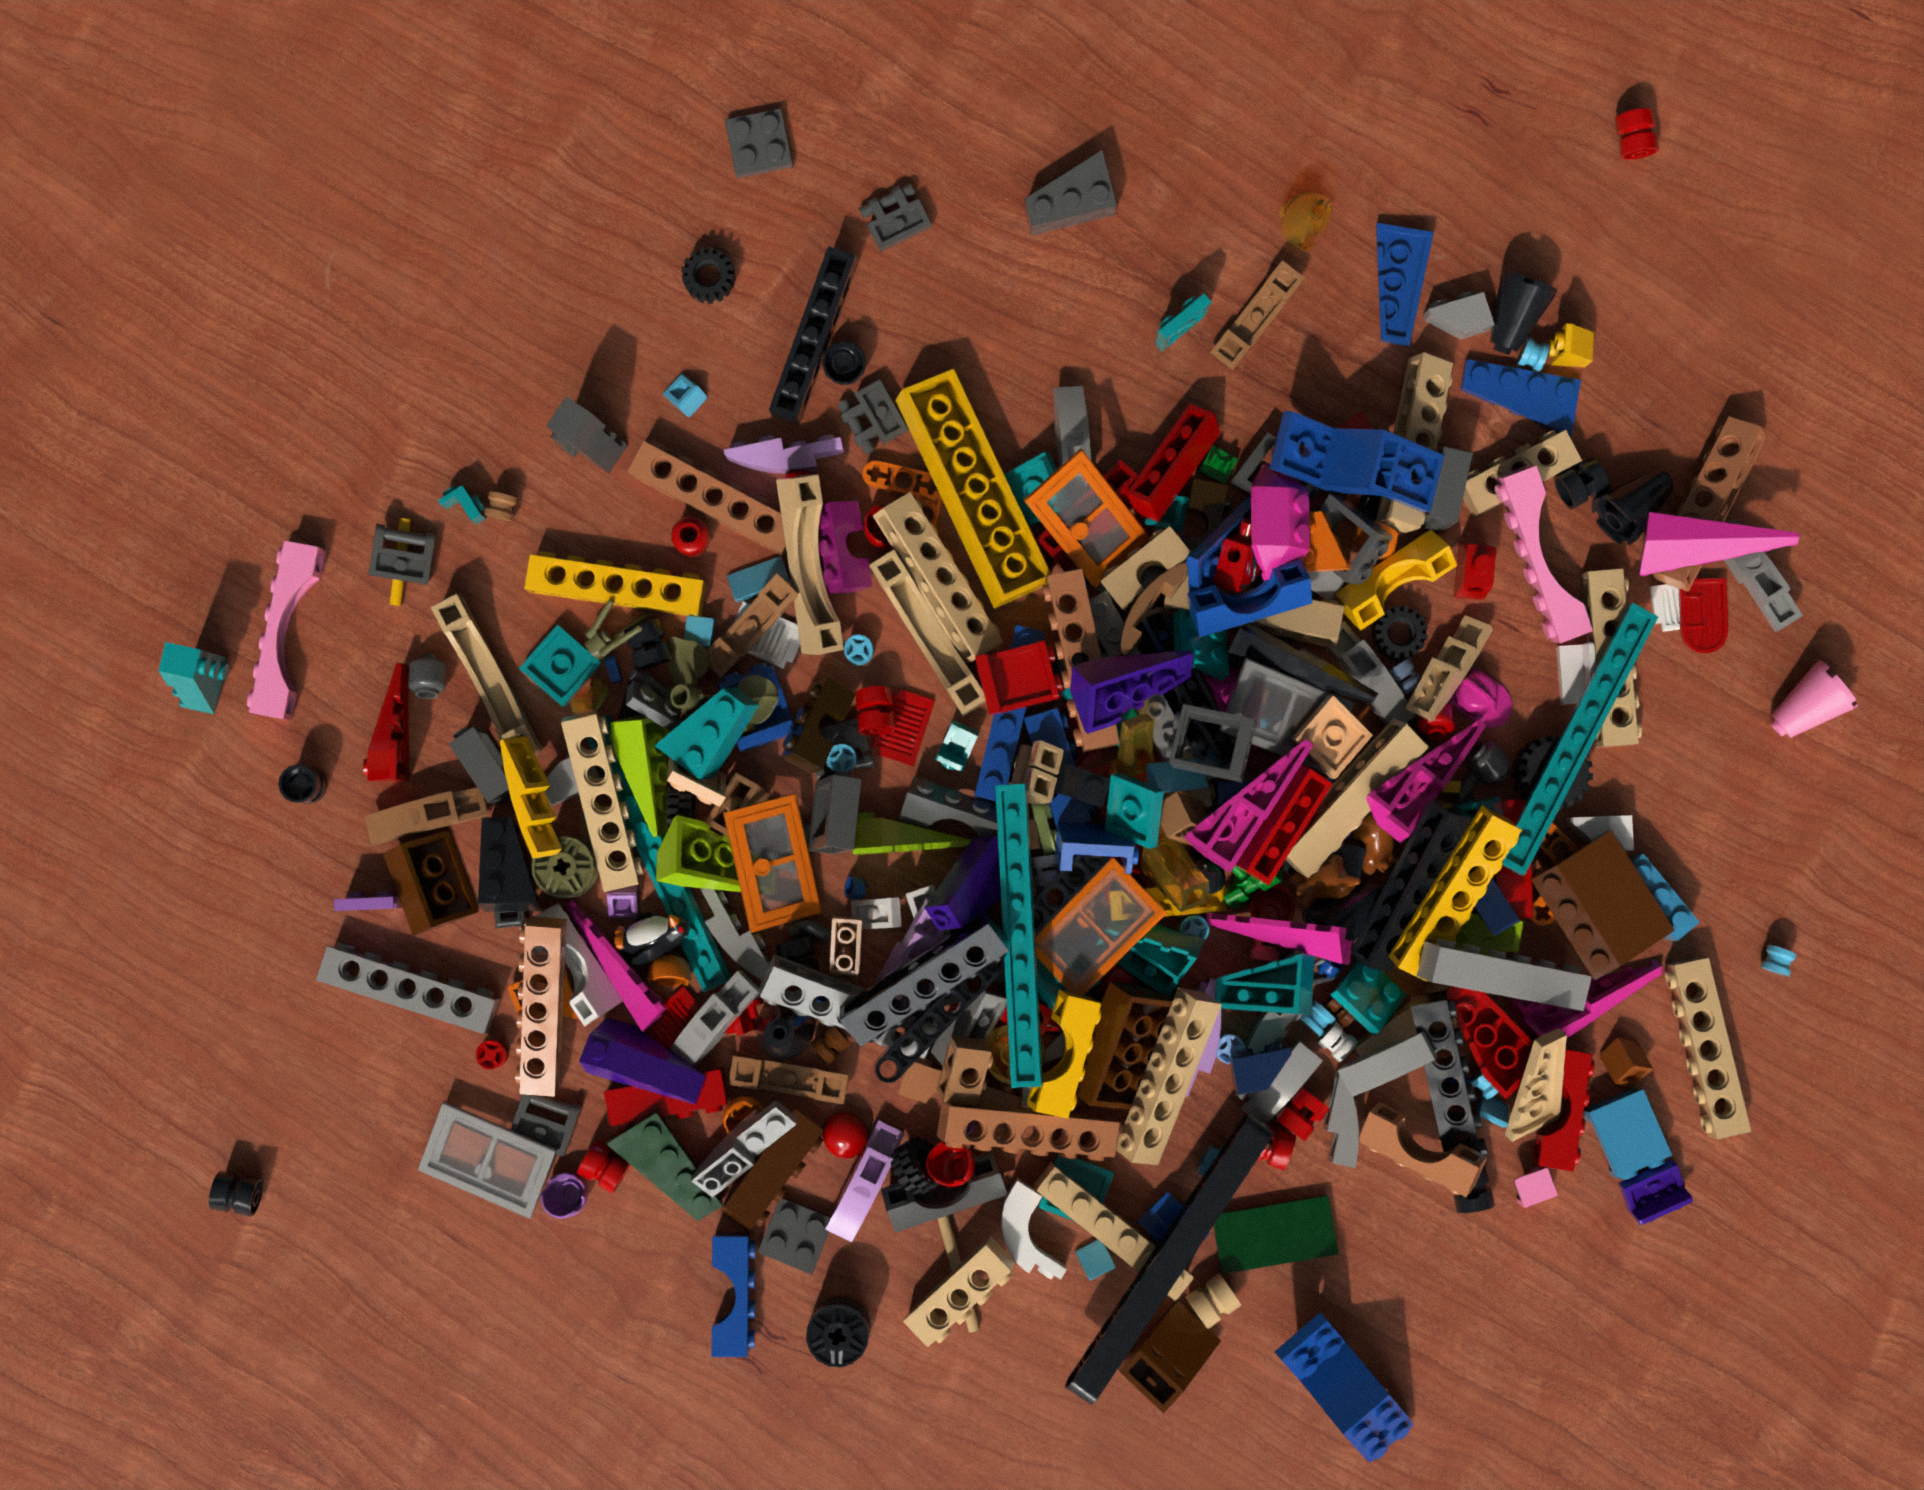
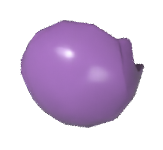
[540,1172,589,1219]

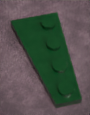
[607,1109,723,1221]

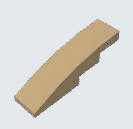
[1405,615,1493,721]

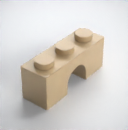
[1100,526,1191,614]

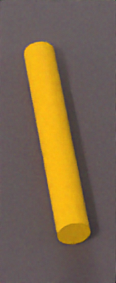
[389,518,411,606]

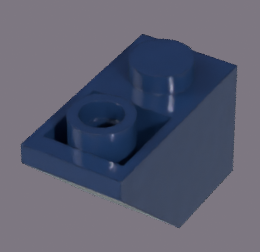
[1228,1042,1292,1095]

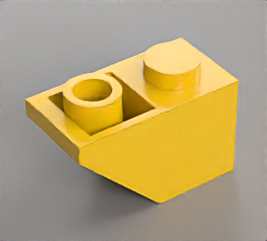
[1548,323,1594,368]

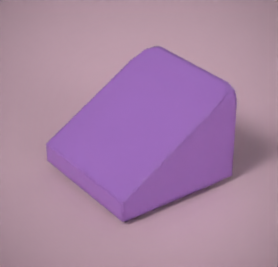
[607,885,639,918]

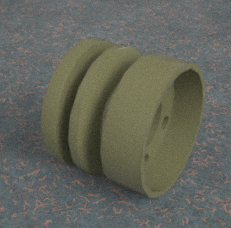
[531,836,600,898]

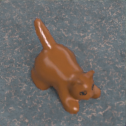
[1351,814,1400,875]
[1289,854,1361,909]

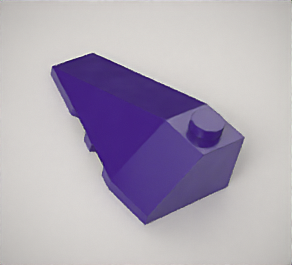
[1070,650,1193,734]
[579,1017,706,1105]

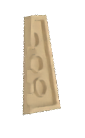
[1505,1028,1567,1142]

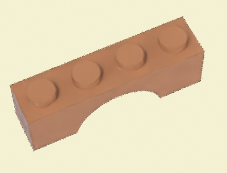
[898,1057,1021,1130]
[1359,1102,1487,1197]

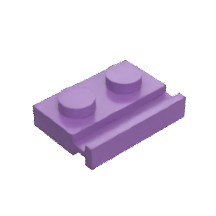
[334,891,403,911]

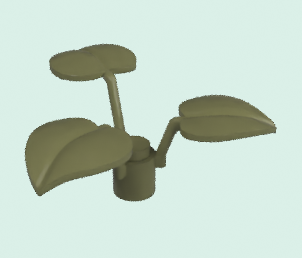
[668,637,779,724]

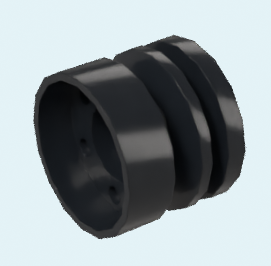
[806,1296,871,1368]

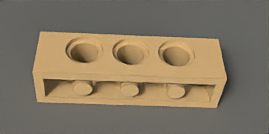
[1463,430,1582,518]
[903,1236,1016,1347]

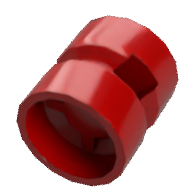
[1615,108,1659,160]
[855,686,896,736]
[1275,1087,1330,1142]
[1257,1123,1296,1171]
[577,1140,631,1194]

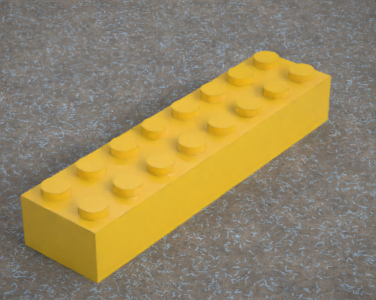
[895,369,1051,609]

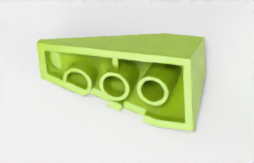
[610,715,670,837]
[852,812,971,855]
[656,815,775,895]

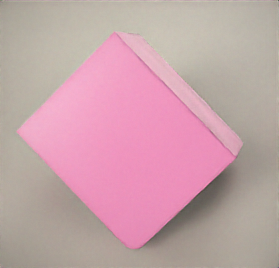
[1514,1165,1558,1208]

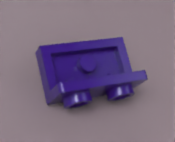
[1619,1159,1693,1225]

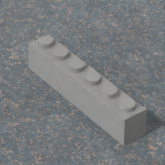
[1417,938,1592,1011]

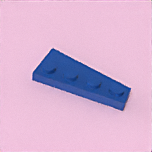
[1376,223,1434,347]
[1460,359,1581,437]
[1186,496,1251,592]

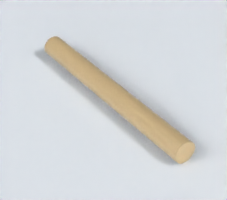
[937,1215,980,1333]

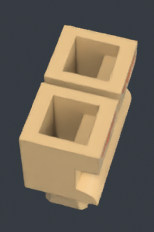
[1008,740,1064,805]

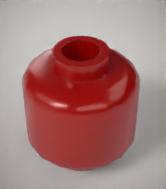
[671,517,711,557]
[1415,702,1455,741]

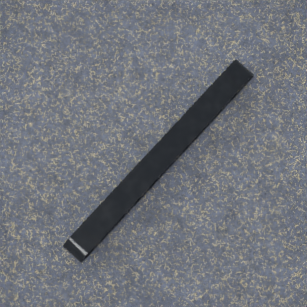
[873,855,1110,1083]
[1065,1113,1274,1405]

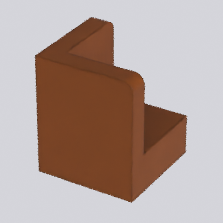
[1600,1037,1653,1087]

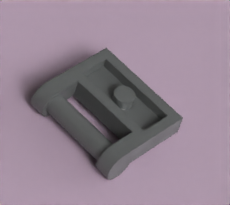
[368,523,435,585]
[815,718,875,781]
[510,1094,582,1157]

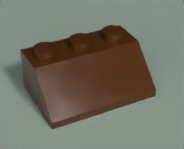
[383,830,479,936]

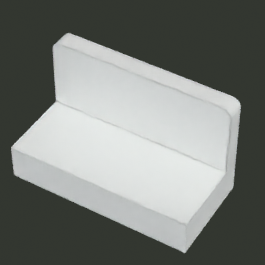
[1556,642,1596,705]

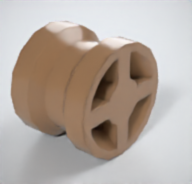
[484,491,518,522]

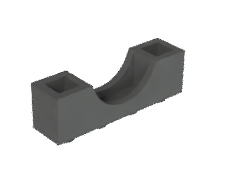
[899,777,998,839]
[881,1151,1008,1233]

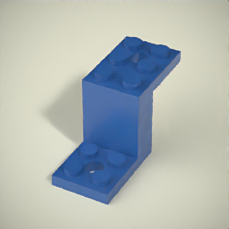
[1269,411,1445,512]
[1274,1312,1414,1463]

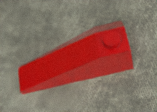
[363,663,409,782]
[1446,986,1534,1099]

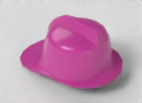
[1450,668,1512,729]

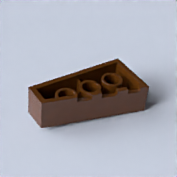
[721,1109,824,1231]

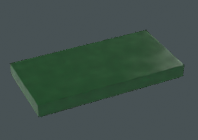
[1213,1194,1339,1274]

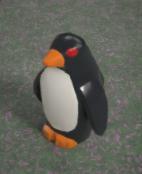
[615,912,690,965]

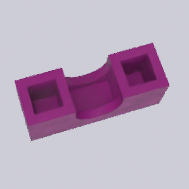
[818,501,872,594]

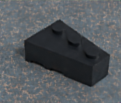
[478,817,543,912]

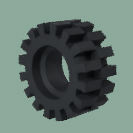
[681,247,736,304]
[1372,606,1428,660]
[667,785,696,829]
[891,1137,939,1196]

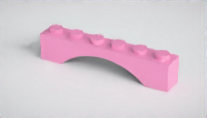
[1495,465,1593,644]
[247,541,326,721]

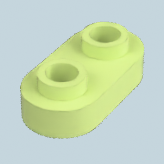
[1030,803,1057,856]

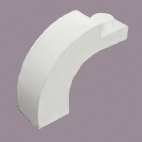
[1001,1177,1067,1280]

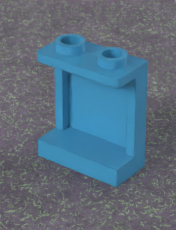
[1583,1087,1672,1180]

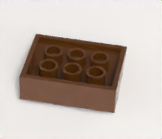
[1531,829,1675,980]
[1076,982,1174,1110]

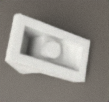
[851,897,901,929]

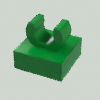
[1198,446,1238,484]

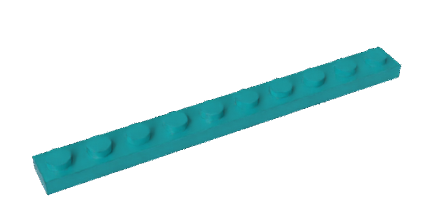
[1503,603,1658,876]
[586,714,731,993]
[995,784,1043,1088]

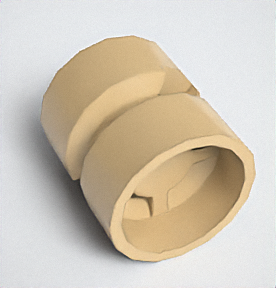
[1186,1273,1242,1329]

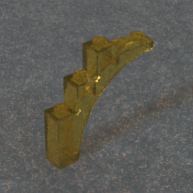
[1107,713,1209,912]

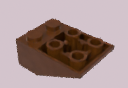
[1118,1299,1221,1414]

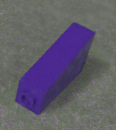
[924,836,1001,930]

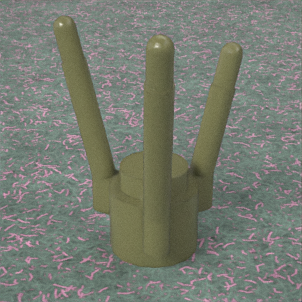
[584,599,652,660]

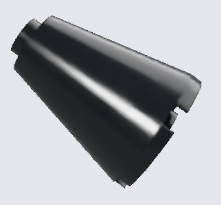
[1490,270,1557,355]
[1591,470,1674,545]
[1302,881,1383,945]
[755,1004,814,1059]

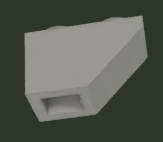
[1423,291,1495,340]

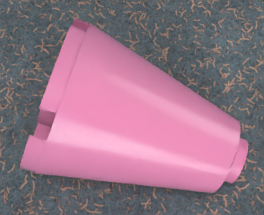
[1770,660,1858,738]

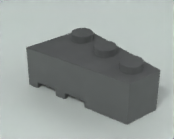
[1024,150,1117,236]
[546,397,628,474]

